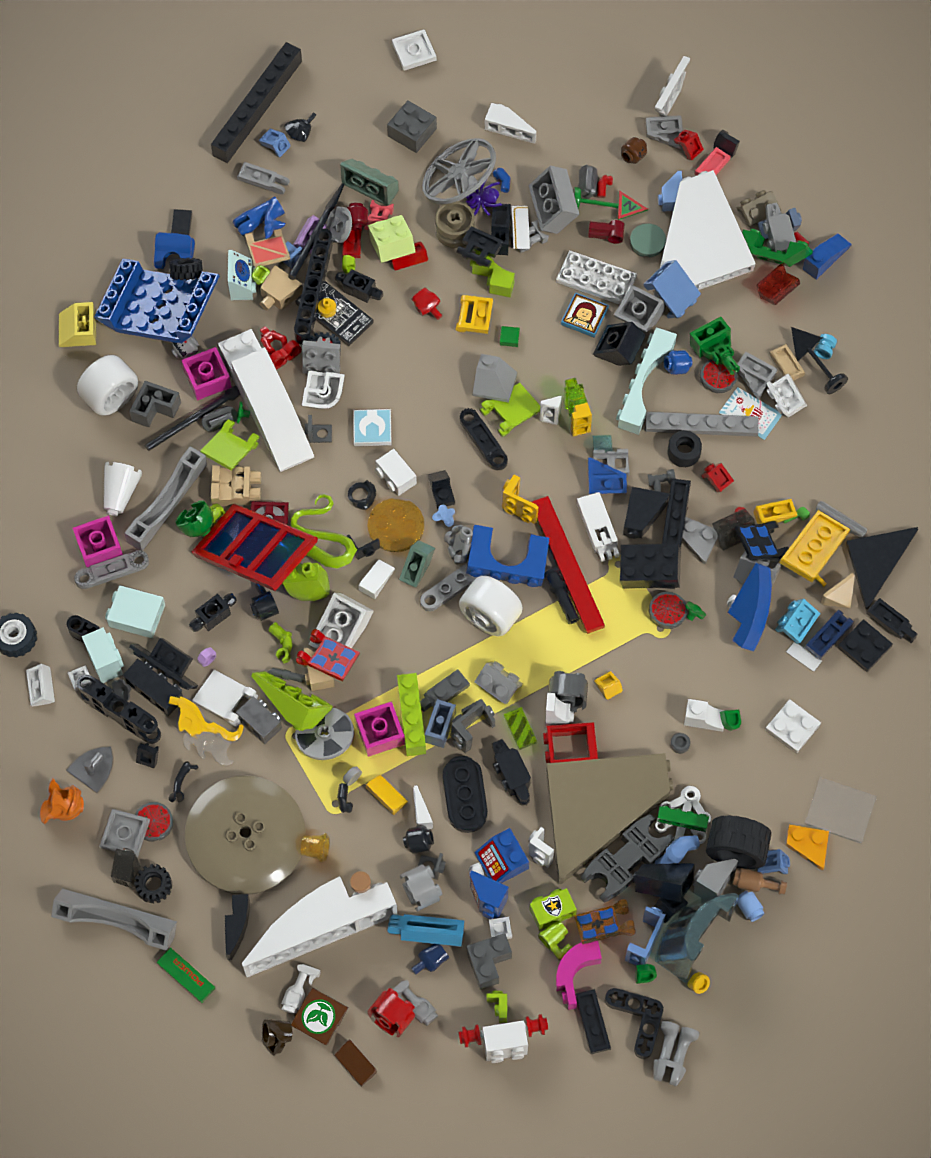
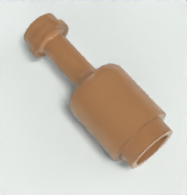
[732,868,787,894]

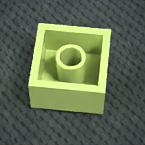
[368,215,415,263]

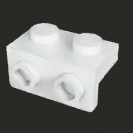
[766,374,807,417]
[528,827,554,868]

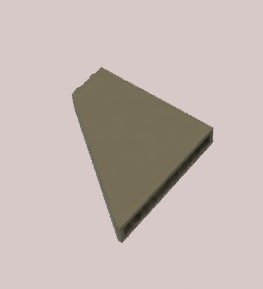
[546,753,673,884]

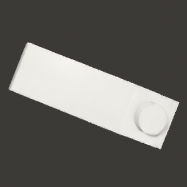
[485,103,536,144]

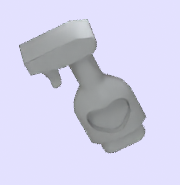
[393,980,438,1026]

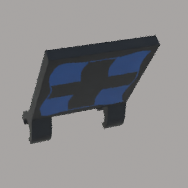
[735,521,789,560]

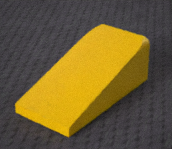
[754,499,797,524]

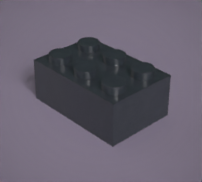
[620,544,681,589]

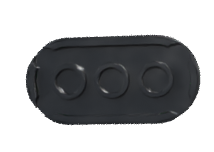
[443,756,488,833]

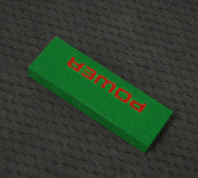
[157,948,216,1003]

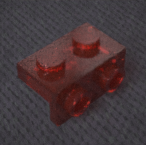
[756,264,800,305]

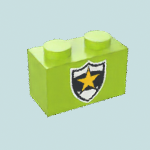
[530,888,577,931]

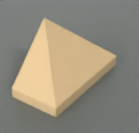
[821,573,855,608]

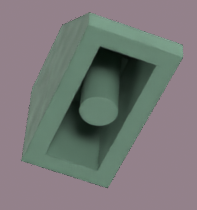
[399,540,435,587]

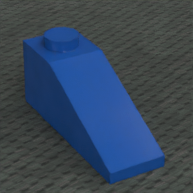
[803,234,852,280]

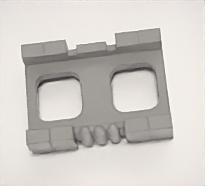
[593,449,629,476]

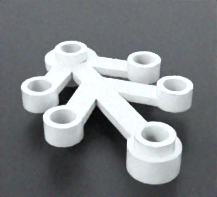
[655,786,711,844]

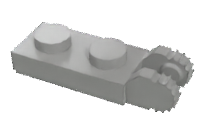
[237,162,290,195]

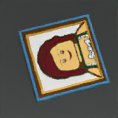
[561,293,609,338]

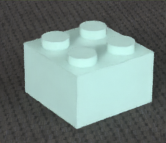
[82,627,124,683]

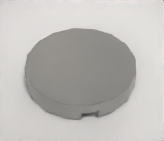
[327,206,352,243]

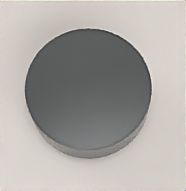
[670,733,691,754]

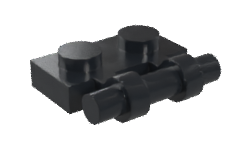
[456,226,503,268]

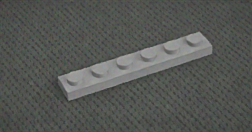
[646,412,759,437]

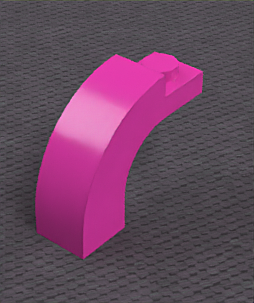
[556,939,602,1010]

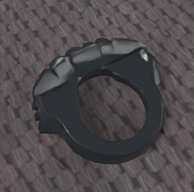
[348,480,376,510]

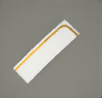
[511,206,530,249]

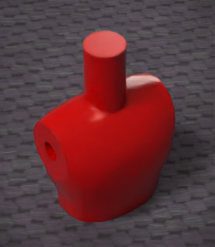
[411,287,443,320]

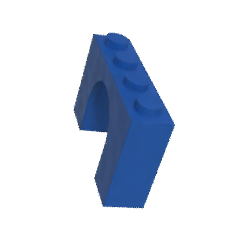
[466,525,549,587]

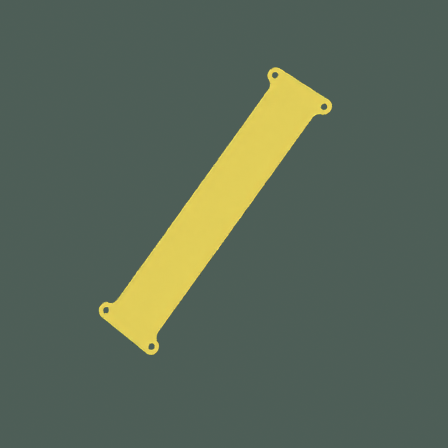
[285,555,671,814]

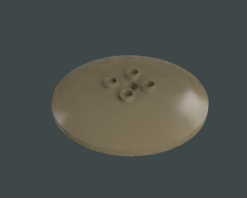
[185,776,306,895]

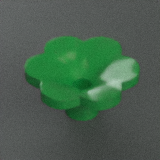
[236,401,250,424]
[685,601,706,621]

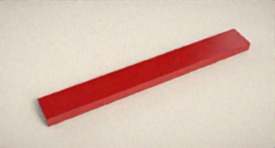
[532,496,605,634]

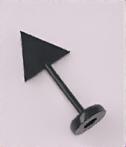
[791,327,848,394]

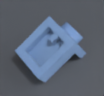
[259,129,291,157]
[282,241,303,269]
[758,849,790,874]

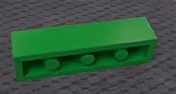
[657,806,709,832]

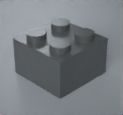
[387,100,437,153]

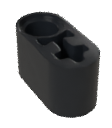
[66,615,100,643]

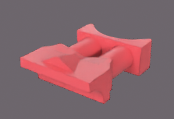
[364,200,394,230]

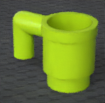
[538,920,572,960]

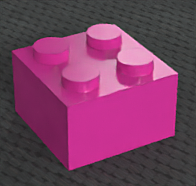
[182,347,232,401]
[73,515,123,568]
[354,701,405,757]

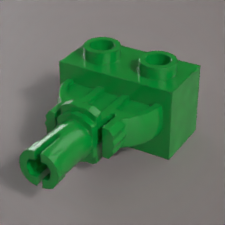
[690,316,740,375]

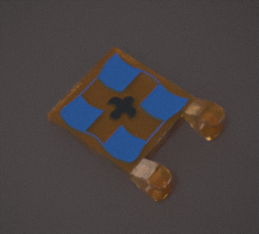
[574,899,636,945]

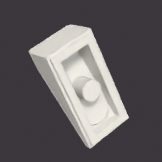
[358,560,395,599]
[413,786,433,829]

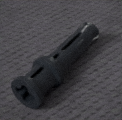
[544,567,580,624]

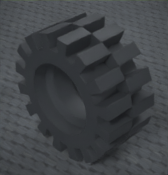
[169,258,203,280]
[134,864,172,904]

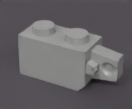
[763,203,796,252]

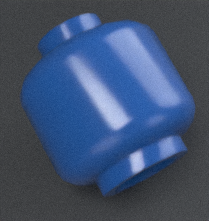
[664,350,693,375]

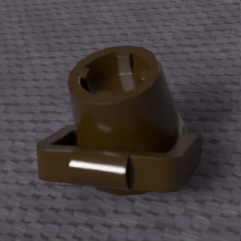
[262,1019,293,1056]

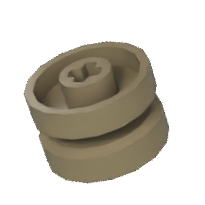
[435,201,475,248]

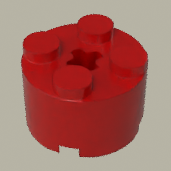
[367,988,415,1037]

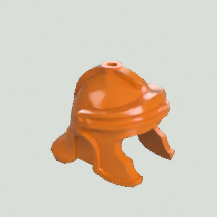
[40,778,84,825]

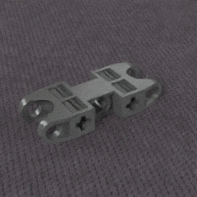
[581,814,674,903]

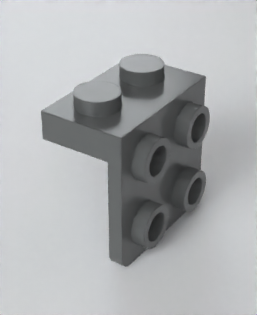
[450,701,485,753]

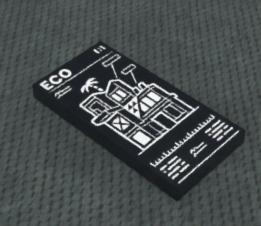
[295,281,374,346]

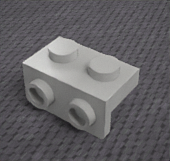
[474,661,523,704]

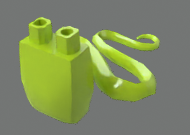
[268,494,357,601]

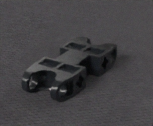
[77,675,161,744]

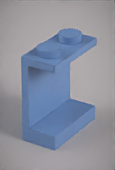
[643,260,701,318]
[625,906,665,966]

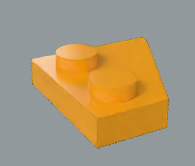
[786,824,829,870]

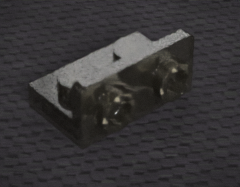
[712,509,755,551]

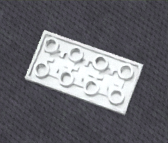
[556,250,637,305]

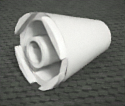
[104,462,142,516]

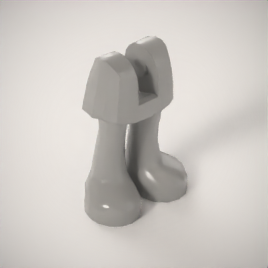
[654,1021,700,1086]

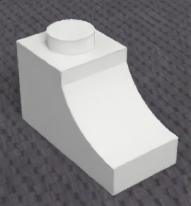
[545,693,574,729]
[684,699,724,732]

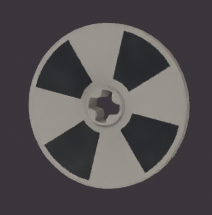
[295,708,354,760]

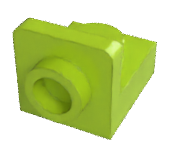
[487,991,507,1023]

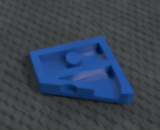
[588,458,627,494]

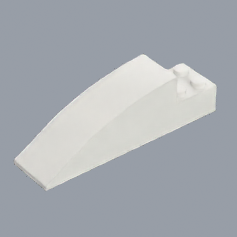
[218,329,314,472]
[242,876,398,977]

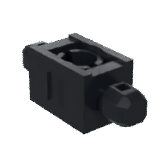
[335,269,383,303]
[189,593,237,632]

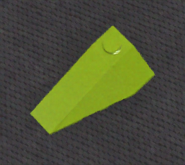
[251,671,333,731]

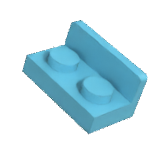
[775,599,820,644]

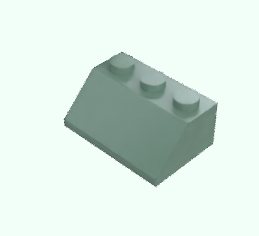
[340,159,399,206]

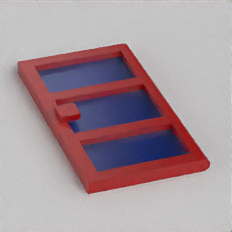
[191,504,318,591]

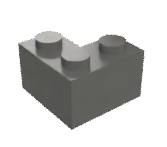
[130,381,181,427]
[466,933,512,990]

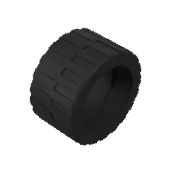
[706,815,772,869]

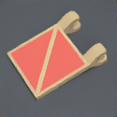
[245,229,290,268]

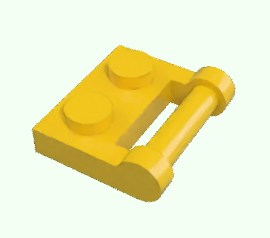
[455,295,493,334]

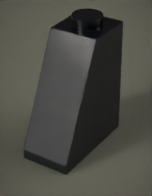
[623,487,669,539]
[633,863,695,902]

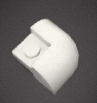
[302,371,345,409]

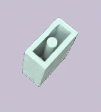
[105,585,165,639]

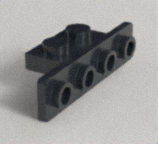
[129,638,198,690]

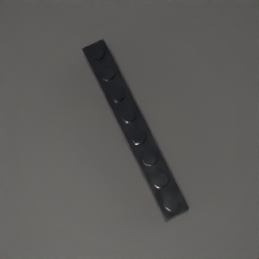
[211,42,302,164]

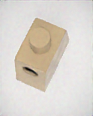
[260,265,303,311]

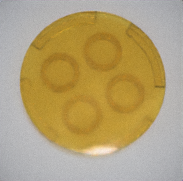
[367,498,424,552]

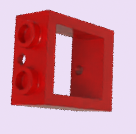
[543,722,598,763]

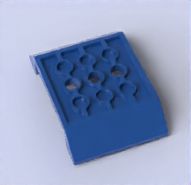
[94,258,220,344]

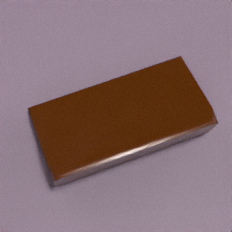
[334,1039,377,1087]

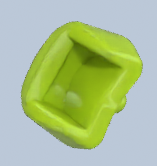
[342,255,356,273]
[252,265,270,285]
[210,503,225,523]

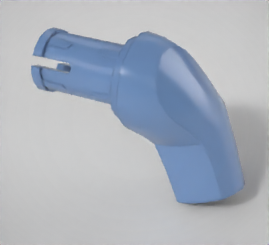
[655,835,700,864]

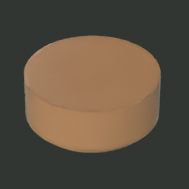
[350,871,371,893]

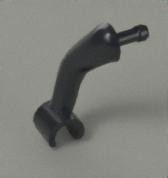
[169,761,198,802]

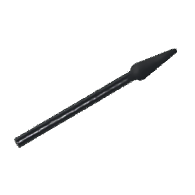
[288,183,345,280]
[145,385,241,451]

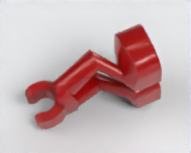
[260,326,302,370]

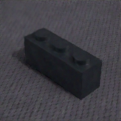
[122,659,183,716]

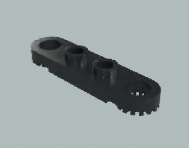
[460,408,508,470]

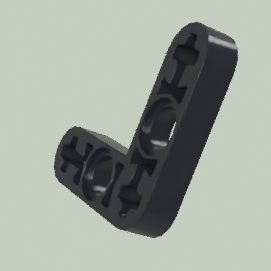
[605,988,664,1059]

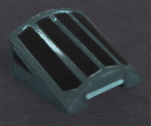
[655,893,739,983]

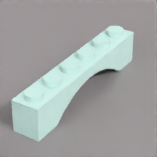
[616,327,677,435]

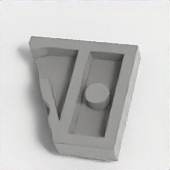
[682,517,720,564]

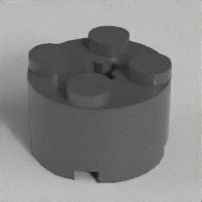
[548,671,588,713]

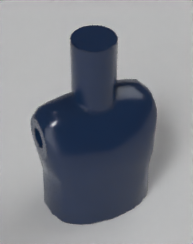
[411,944,449,975]

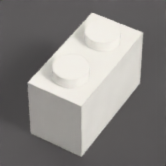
[375,449,417,496]

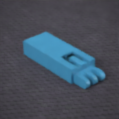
[387,914,465,947]

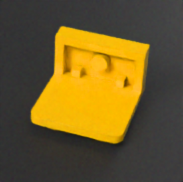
[502,475,538,524]

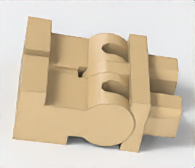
[211,465,261,506]

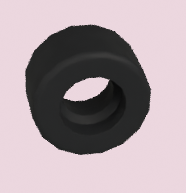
[667,430,702,468]

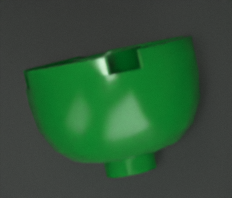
[175,500,214,537]

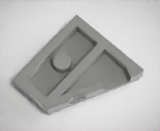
[645,116,683,150]
[738,352,778,399]

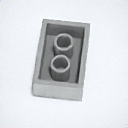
[529,165,579,234]

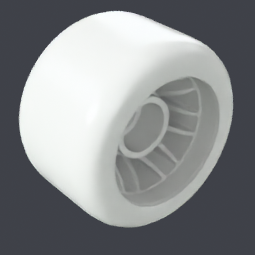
[77,355,138,415]
[459,576,523,637]

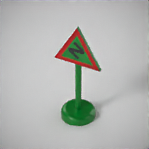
[573,187,648,220]

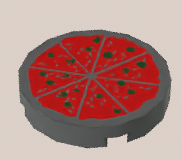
[700,360,738,393]
[649,592,687,629]
[135,802,173,842]

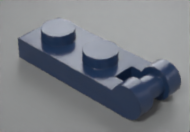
[805,610,854,659]

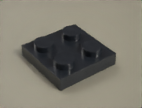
[837,619,893,672]

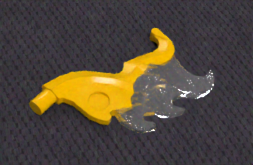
[169,696,244,766]

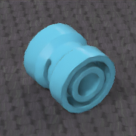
[814,334,837,359]

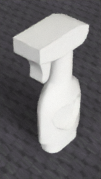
[281,964,321,1015]

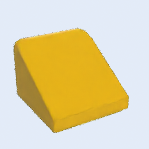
[594,671,623,700]

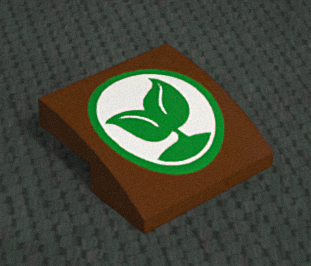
[291,988,349,1045]

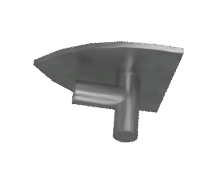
[66,747,113,793]

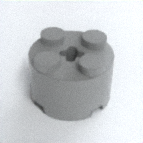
[400,864,443,912]

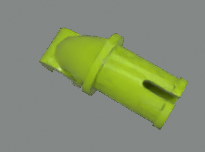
[268,622,292,664]

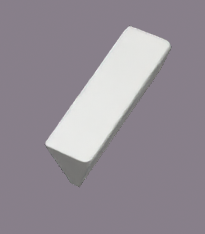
[540,396,562,425]
[26,664,55,707]

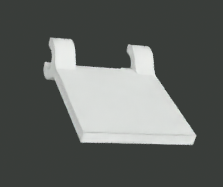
[192,670,258,727]

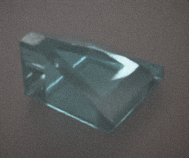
[593,435,612,452]

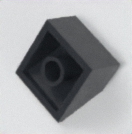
[593,322,646,366]

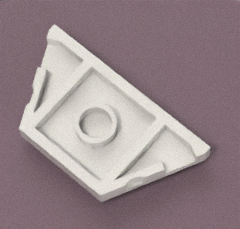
[655,56,690,117]

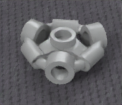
[444,525,473,563]

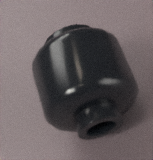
[403,825,434,854]

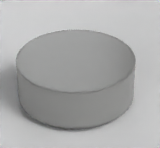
[343,766,362,786]

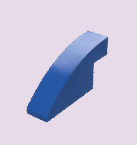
[727,563,772,651]

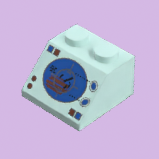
[228,250,256,300]

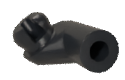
[337,783,353,813]

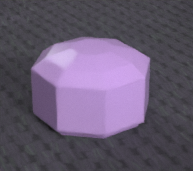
[197,647,216,667]

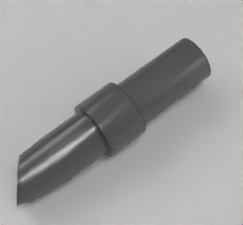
[267,668,305,683]

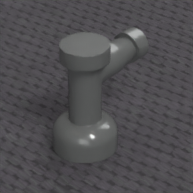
[648,469,676,492]

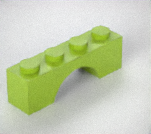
[397,673,426,756]

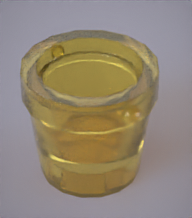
[301,833,330,862]

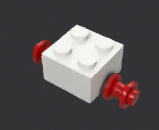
[458,1014,548,1063]

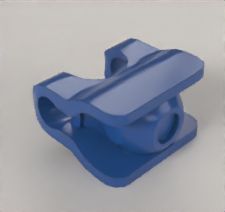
[154,232,195,269]

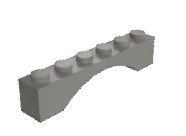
[125,446,207,551]
[51,888,177,950]

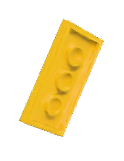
[779,510,851,582]

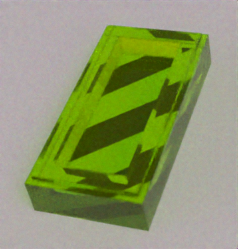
[504,707,537,750]

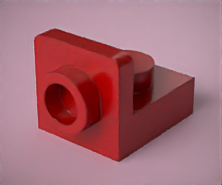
[674,130,704,160]
[701,463,734,493]

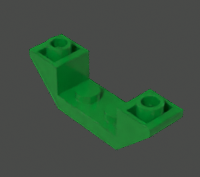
[742,229,813,267]

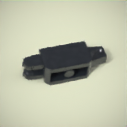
[492,739,531,806]

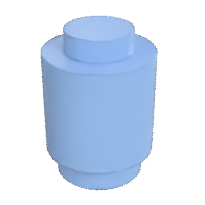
[736,891,765,922]

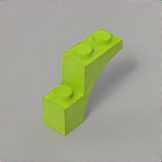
[470,249,515,298]

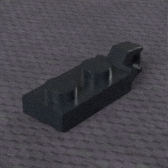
[866,598,918,643]

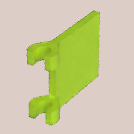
[480,383,540,437]
[200,419,260,471]

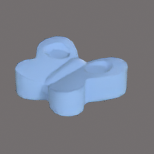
[432,504,455,527]

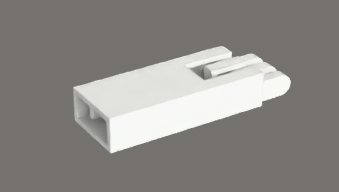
[577,492,620,562]

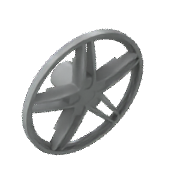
[422,138,496,204]

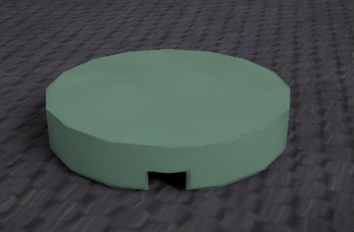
[630,223,666,257]

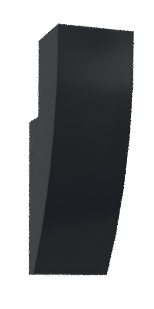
[491,203,511,256]
[225,894,250,960]

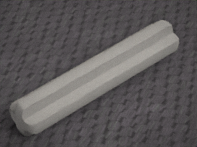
[816,501,867,538]

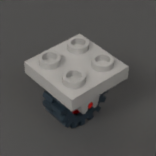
[302,332,341,374]

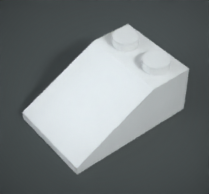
[309,593,374,649]

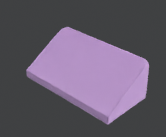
[293,215,327,254]

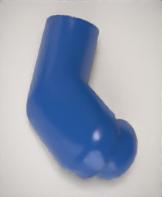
[493,168,511,193]

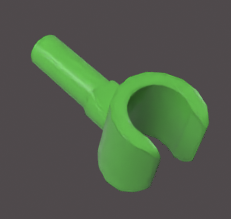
[783,507,810,524]

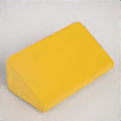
[366,775,408,815]

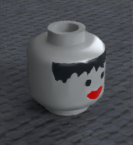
[171,335,199,359]

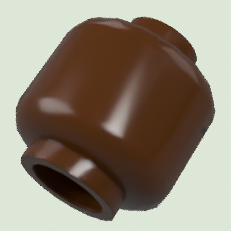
[621,137,647,164]

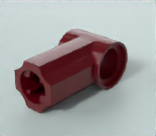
[588,220,625,244]

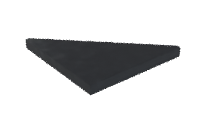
[846,527,918,609]

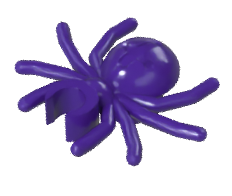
[466,179,502,216]

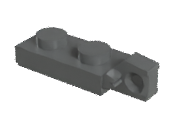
[420,669,470,712]

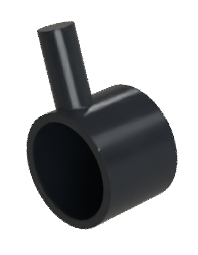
[250,583,279,621]

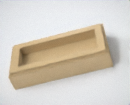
[770,344,805,381]

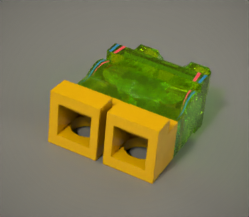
[564,378,592,437]

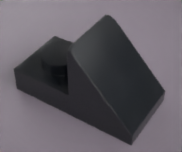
[427,470,455,509]

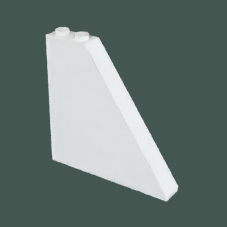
[654,170,756,299]

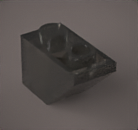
[111,848,140,888]

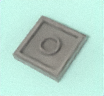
[99,809,150,858]

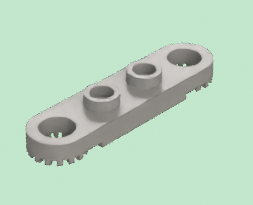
[74,550,149,589]
[421,563,477,612]

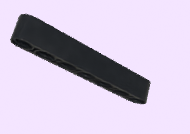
[294,228,333,345]

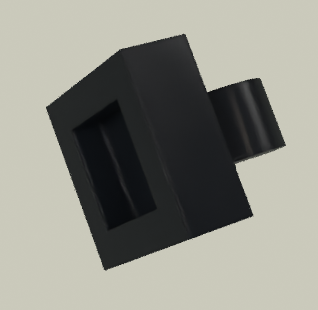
[136,743,159,768]

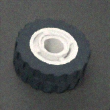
[0,613,37,658]

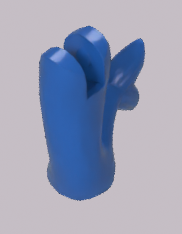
[233,196,286,239]

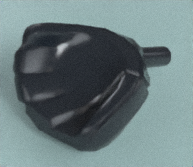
[284,112,316,142]

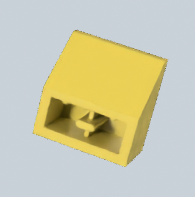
[59,302,96,347]

